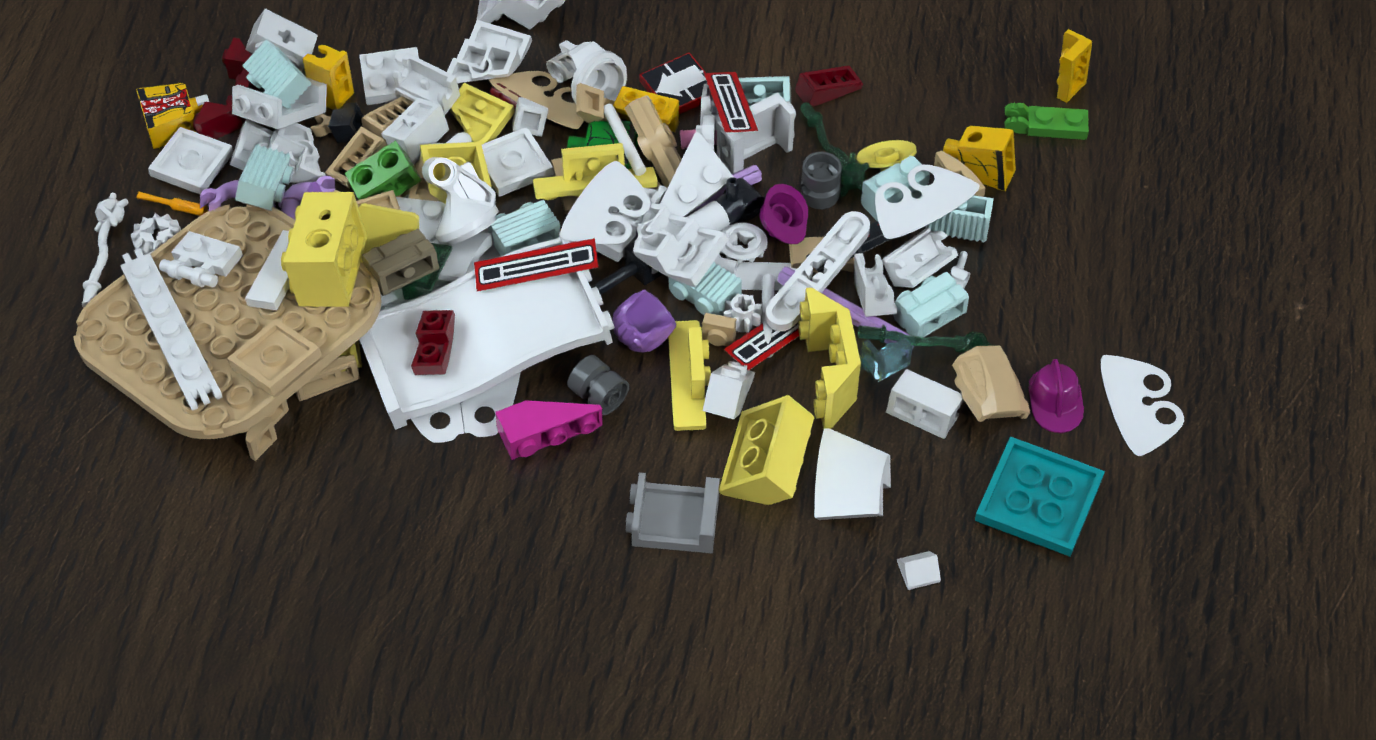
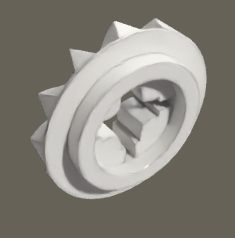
[131,213,181,254]
[720,223,767,264]

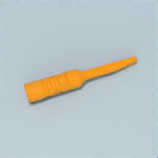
[137,192,208,216]

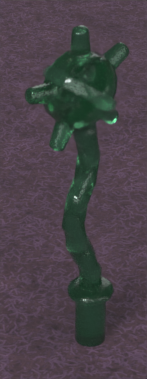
[800,102,870,197]
[857,325,998,353]

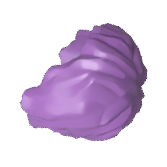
[612,290,677,352]

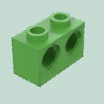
[345,140,422,200]

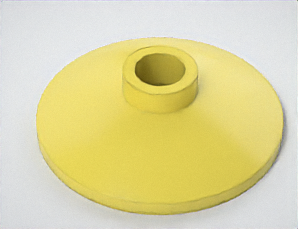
[856,140,917,172]

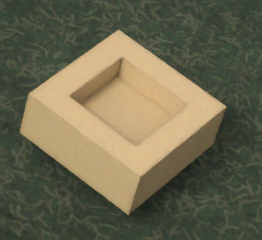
[702,313,737,346]

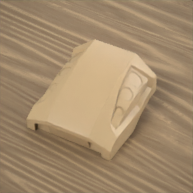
[952,345,1030,422]

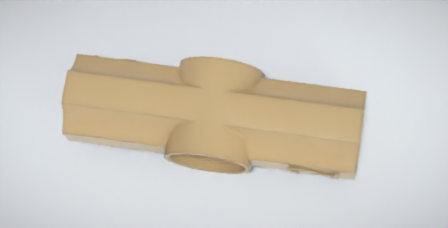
[624,95,681,188]

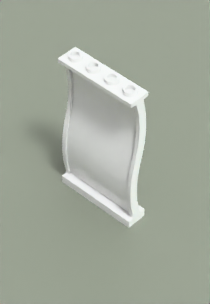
[359,231,615,430]

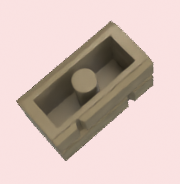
[362,229,439,296]

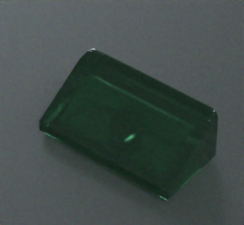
[401,243,452,300]

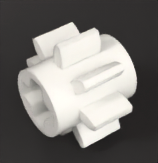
[723,293,762,333]

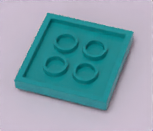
[975,436,1105,557]

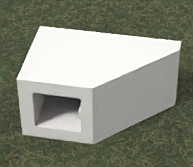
[702,361,755,419]

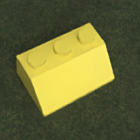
[719,395,814,505]

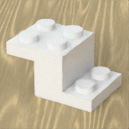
[476,0,565,30]

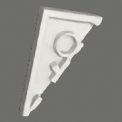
[660,131,733,217]

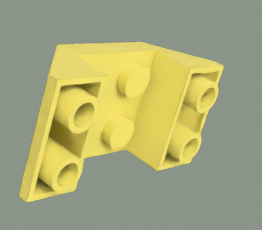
[798,288,861,430]

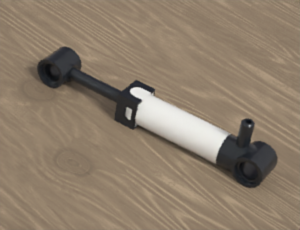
[591,177,765,295]

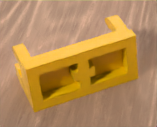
[303,45,354,110]

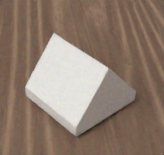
[897,551,941,590]

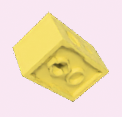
[281,192,367,307]

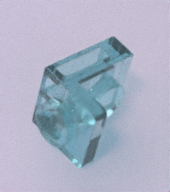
[860,338,913,382]

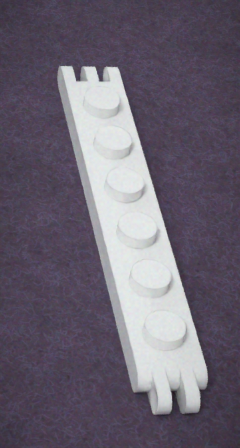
[120,248,223,411]

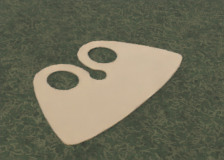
[489,71,584,129]

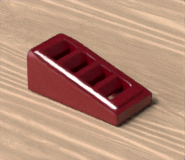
[795,65,863,107]

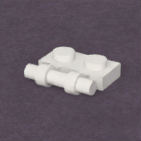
[159,231,243,287]

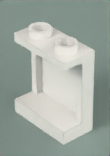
[232,78,327,129]
[717,93,796,174]

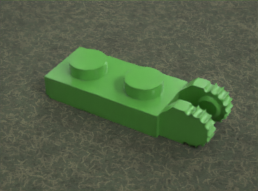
[1005,102,1089,140]

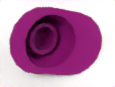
[760,184,808,244]
[1029,359,1084,433]

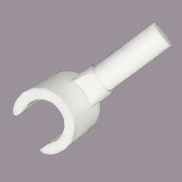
[951,251,970,289]

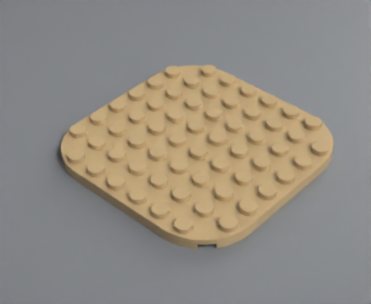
[74,204,382,439]

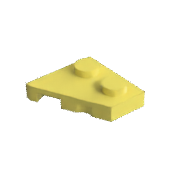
[450,83,515,145]

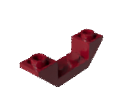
[193,37,260,139]

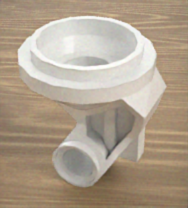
[546,40,627,104]
[422,157,499,245]

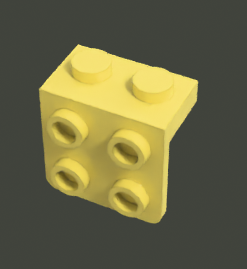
[359,203,419,263]

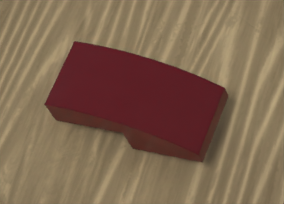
[411,310,455,375]

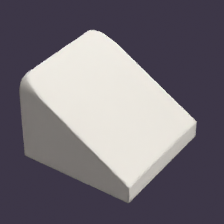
[512,97,548,137]

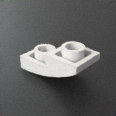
[438,232,494,282]

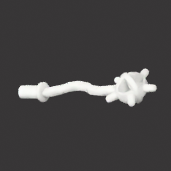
[82,193,129,308]

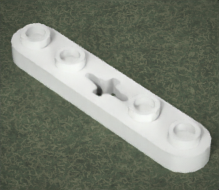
[766,211,870,331]

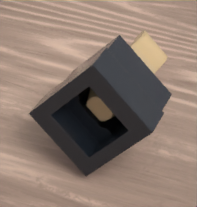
[310,102,364,143]

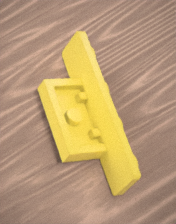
[533,143,658,200]
[668,320,711,431]

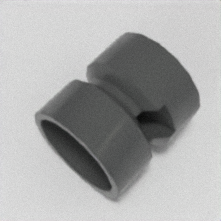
[800,152,842,209]
[567,355,629,415]

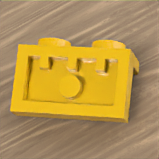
[1057,29,1092,103]
[613,86,679,132]

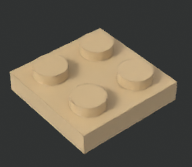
[227,318,322,397]

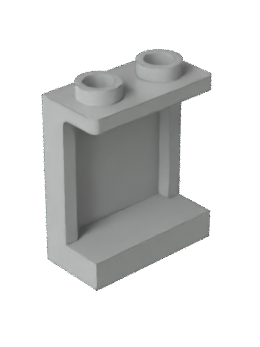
[626,472,720,553]

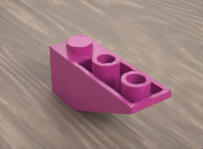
[495,401,602,460]

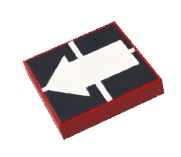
[639,53,707,114]

